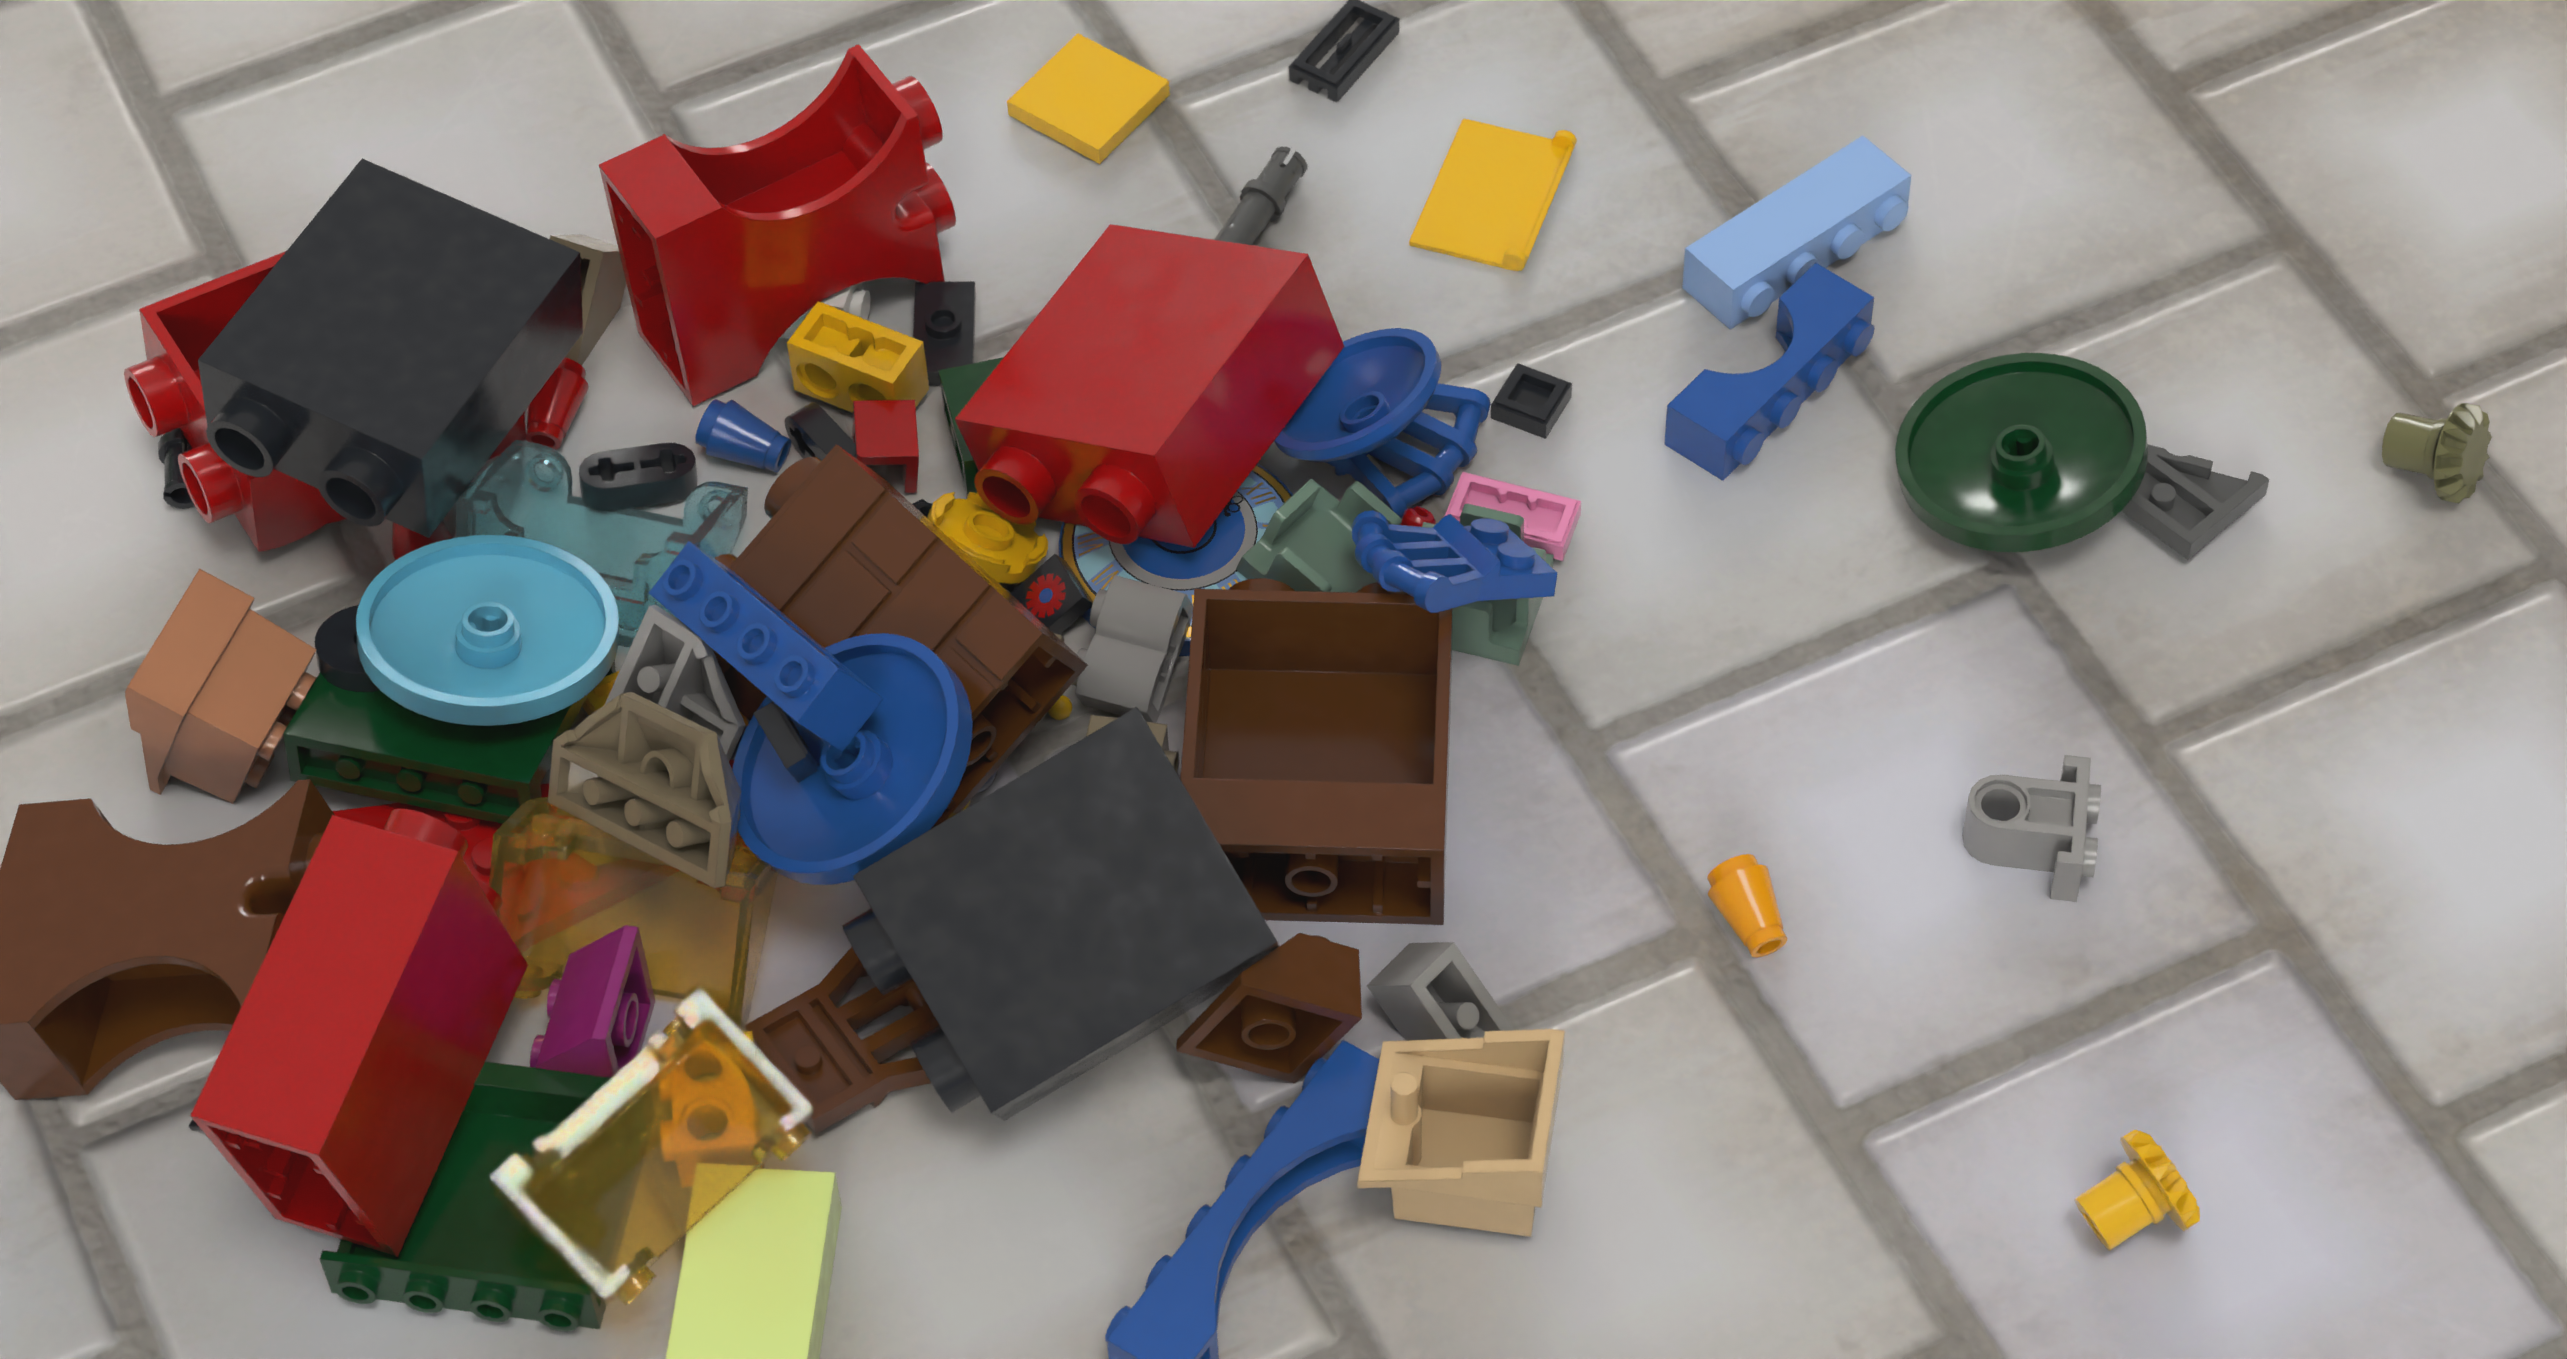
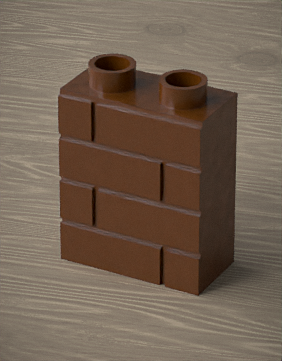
[713,444,1088,830]
[1180,578,1453,925]

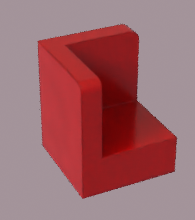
[852,400,919,493]

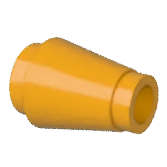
[1707,854,1788,957]

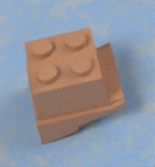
[125,569,317,804]

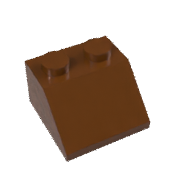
[1176,933,1362,1083]

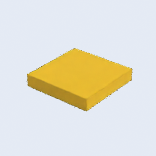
[1007,33,1170,164]

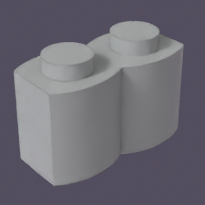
[1072,575,1193,723]

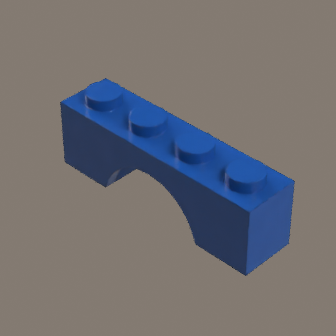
[1664,263,1875,481]

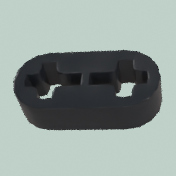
[785,402,872,469]
[579,443,697,511]

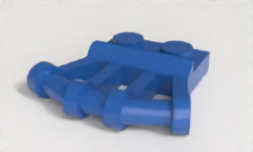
[1326,383,1491,519]
[1351,510,1557,613]

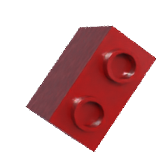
[955,224,1344,548]
[190,809,528,1257]

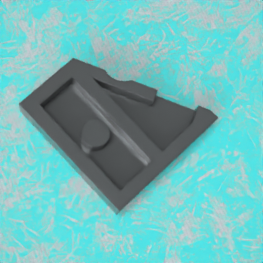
[2122,444,2269,560]

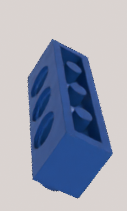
[649,541,883,752]

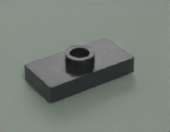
[913,281,976,386]

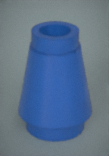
[695,399,792,473]

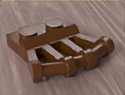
[744,947,939,1134]

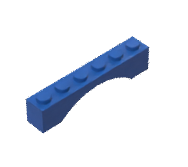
[1105,1040,1379,1359]

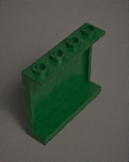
[283,660,616,830]
[320,1061,659,1331]

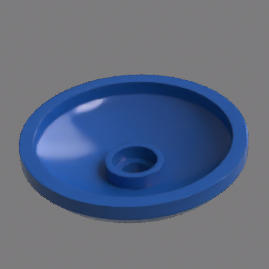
[1274,328,1441,462]

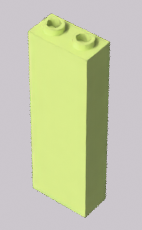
[666,1165,842,1359]

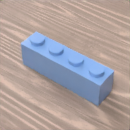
[1682,136,1912,329]

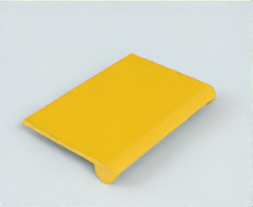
[1409,118,1577,271]

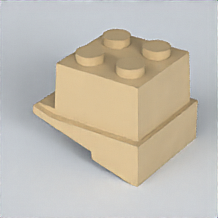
[1357,1029,1565,1237]

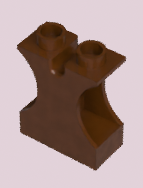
[0,779,335,1100]

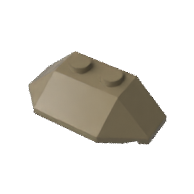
[548,692,741,888]

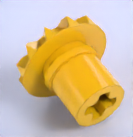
[2074,1129,2200,1251]

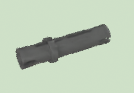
[1214,146,1307,245]

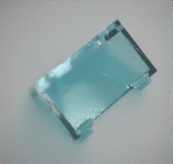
[456,439,748,648]

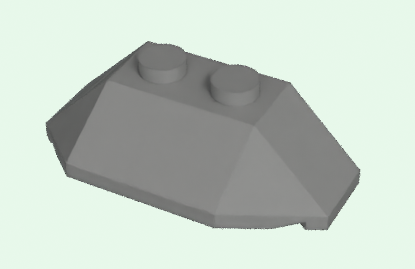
[547,605,746,867]

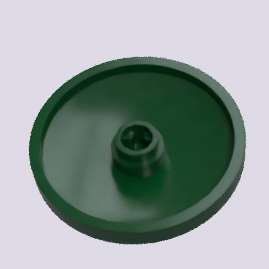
[1895,353,2148,552]

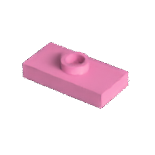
[1444,472,1581,561]

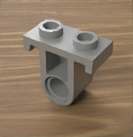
[1962,755,2101,902]

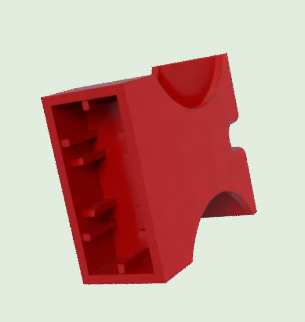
[599,44,956,406]

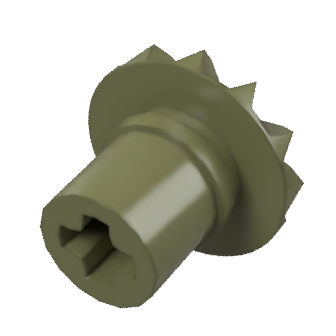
[2382,403,2492,504]

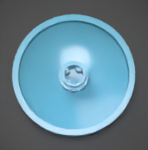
[356,535,619,726]

